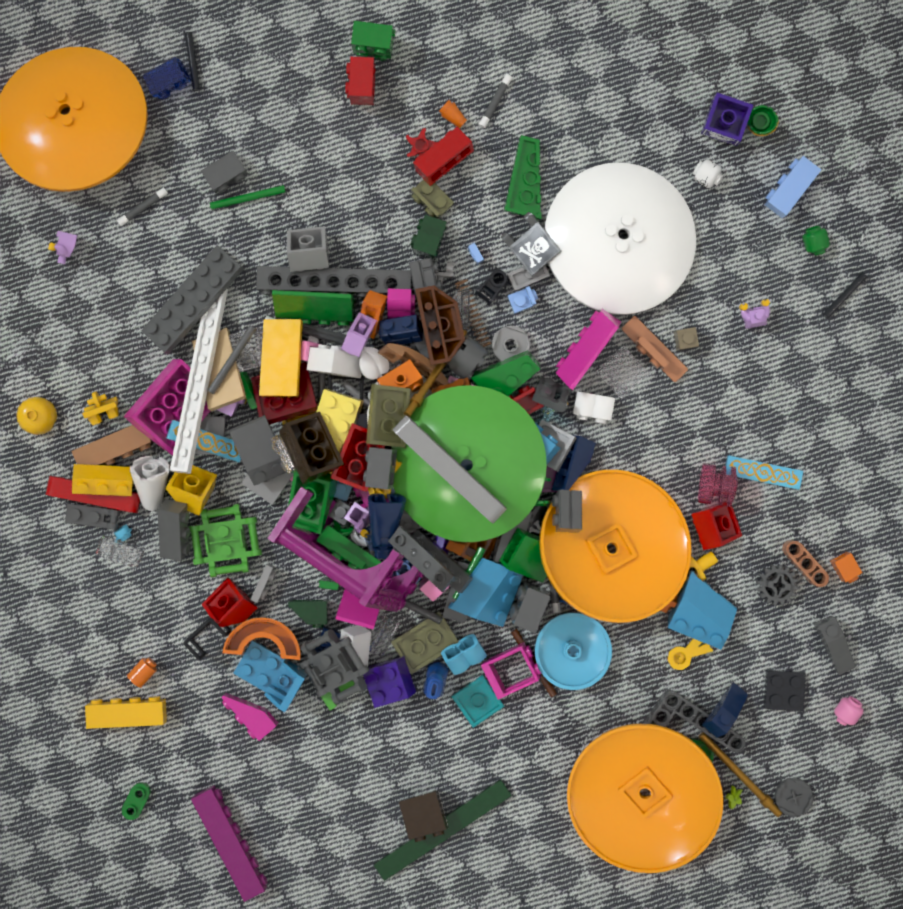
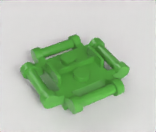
[188,504,262,578]

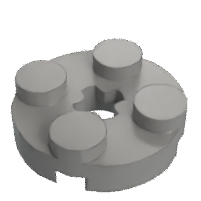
[492,326,530,361]

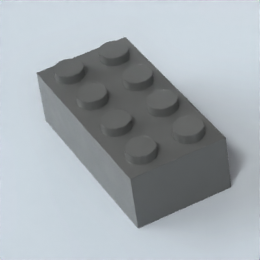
[509,581,551,634]

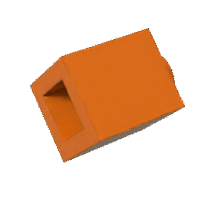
[830,552,862,583]

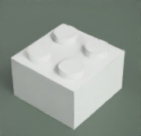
[307,344,362,378]

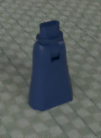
[368,494,406,559]

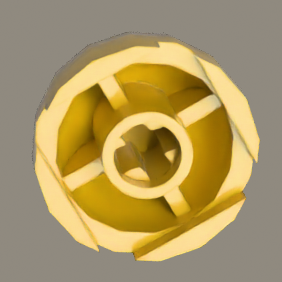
[16,397,57,435]

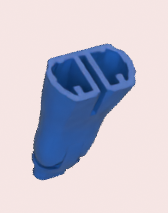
[422,662,449,700]

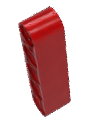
[45,476,140,513]

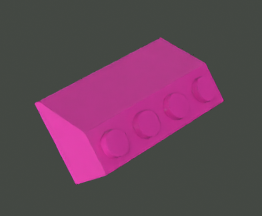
[556,308,621,390]

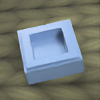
[468,243,484,265]

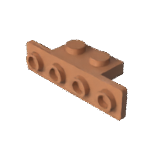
[622,316,688,382]

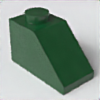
[288,599,328,628]

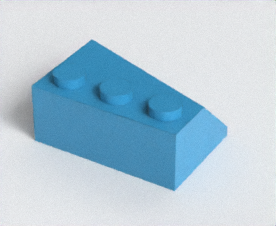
[448,558,523,627]
[668,570,737,650]

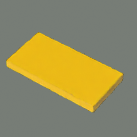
[259,319,303,397]

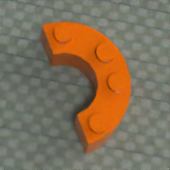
[222,618,301,660]

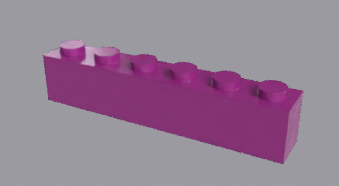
[191,785,268,902]

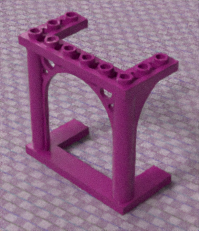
[267,487,424,612]

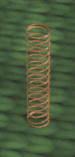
[455,279,492,347]

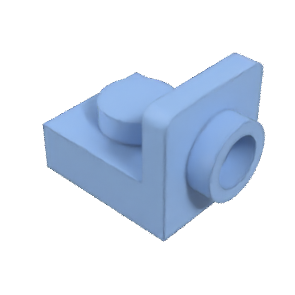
[507,286,538,314]

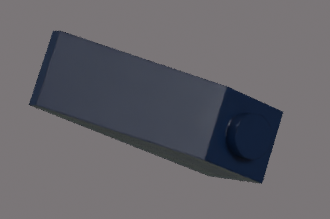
[552,435,596,491]
[702,682,748,738]

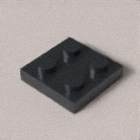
[764,670,806,711]

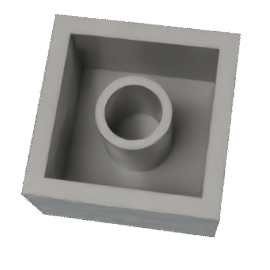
[287,226,329,272]

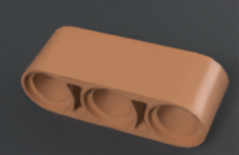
[782,540,829,587]

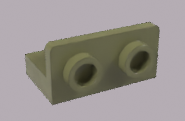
[411,179,454,219]

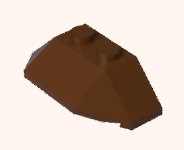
[415,285,465,366]

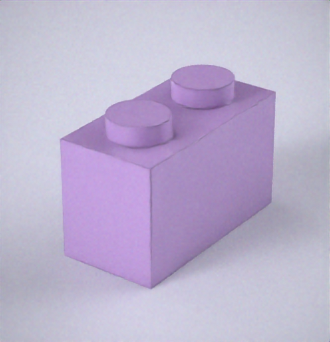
[341,312,377,357]

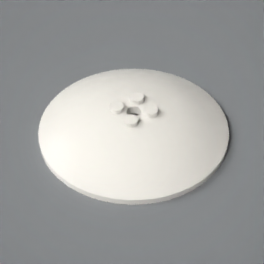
[544,163,696,315]

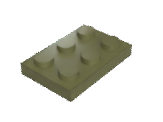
[366,384,411,448]
[391,611,459,675]

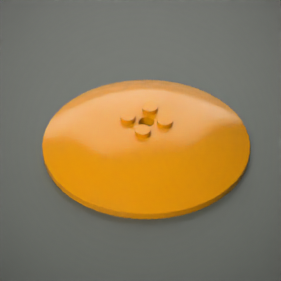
[0,47,148,192]
[539,470,691,623]
[567,724,723,873]

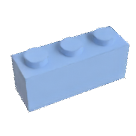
[764,156,821,218]

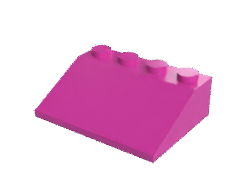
[124,359,210,456]

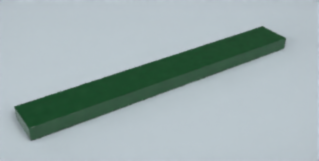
[374,779,512,881]

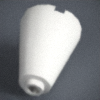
[130,456,170,511]

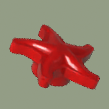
[406,128,435,157]

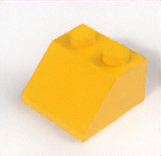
[166,465,217,516]

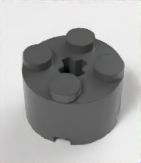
[445,335,488,379]

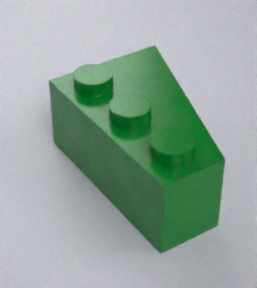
[471,350,540,396]

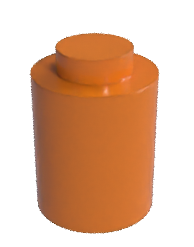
[127,657,157,688]

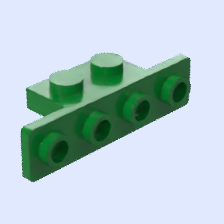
[317,525,381,570]

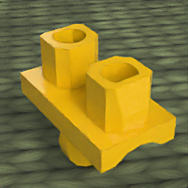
[82,391,119,425]

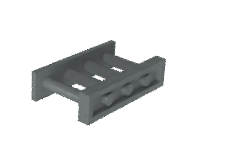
[388,526,473,593]

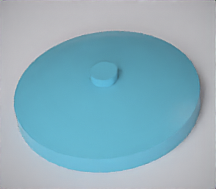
[535,612,612,690]

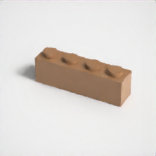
[71,425,155,466]

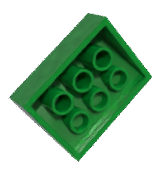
[272,290,355,326]

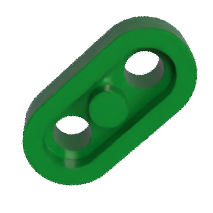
[122,782,151,820]

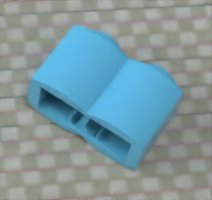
[441,634,487,675]

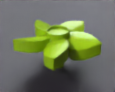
[725,786,743,809]

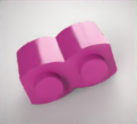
[387,288,415,319]

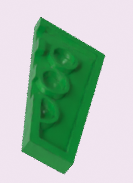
[504,135,542,220]

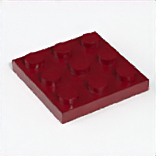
[251,362,318,424]

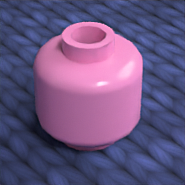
[834,696,864,726]

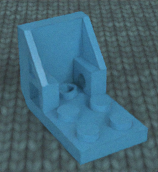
[233,640,307,712]

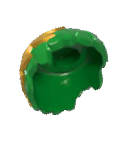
[747,105,779,136]

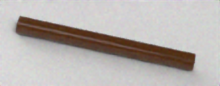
[511,628,557,697]

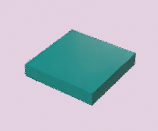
[451,674,505,728]

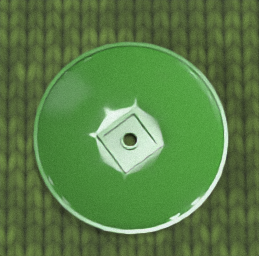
[391,385,547,542]

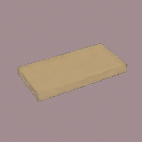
[192,328,246,411]

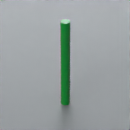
[209,185,286,210]

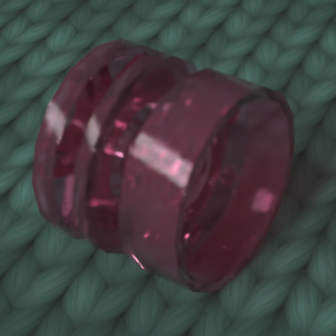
[698,463,738,507]

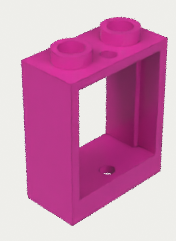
[481,642,542,700]

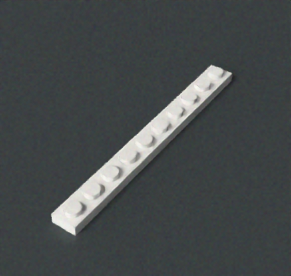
[170,289,228,474]

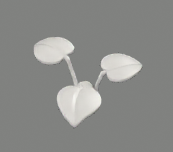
[359,347,432,422]

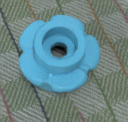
[114,524,132,541]

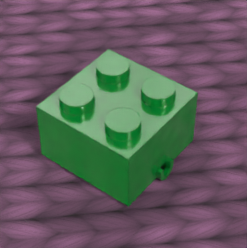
[351,21,396,61]

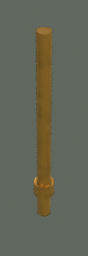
[403,329,467,417]
[698,732,782,817]

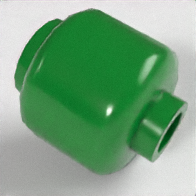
[802,226,830,256]

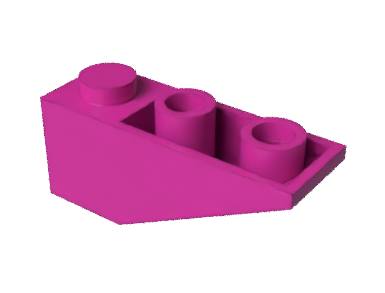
[221,693,278,741]

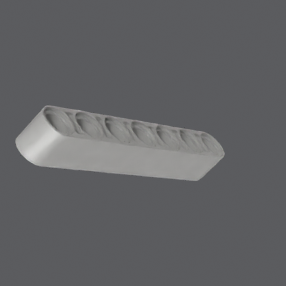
[392,415,507,524]

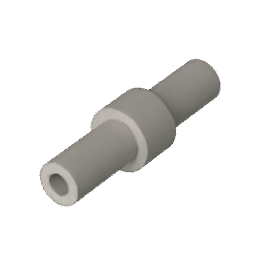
[342,381,370,409]

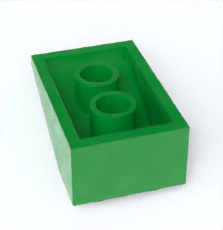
[288,470,337,535]

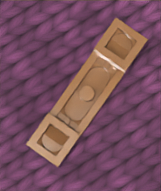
[378,343,449,390]

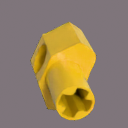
[685,551,718,582]

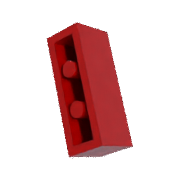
[413,127,474,186]

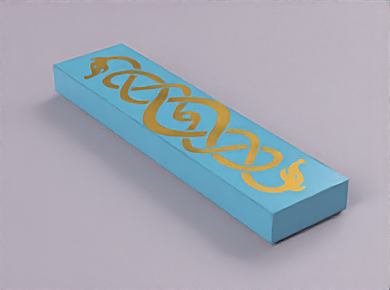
[166,420,241,463]
[724,455,803,490]

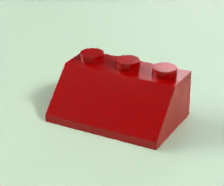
[330,423,385,492]

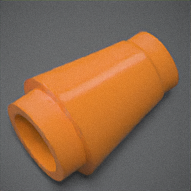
[439,100,467,128]

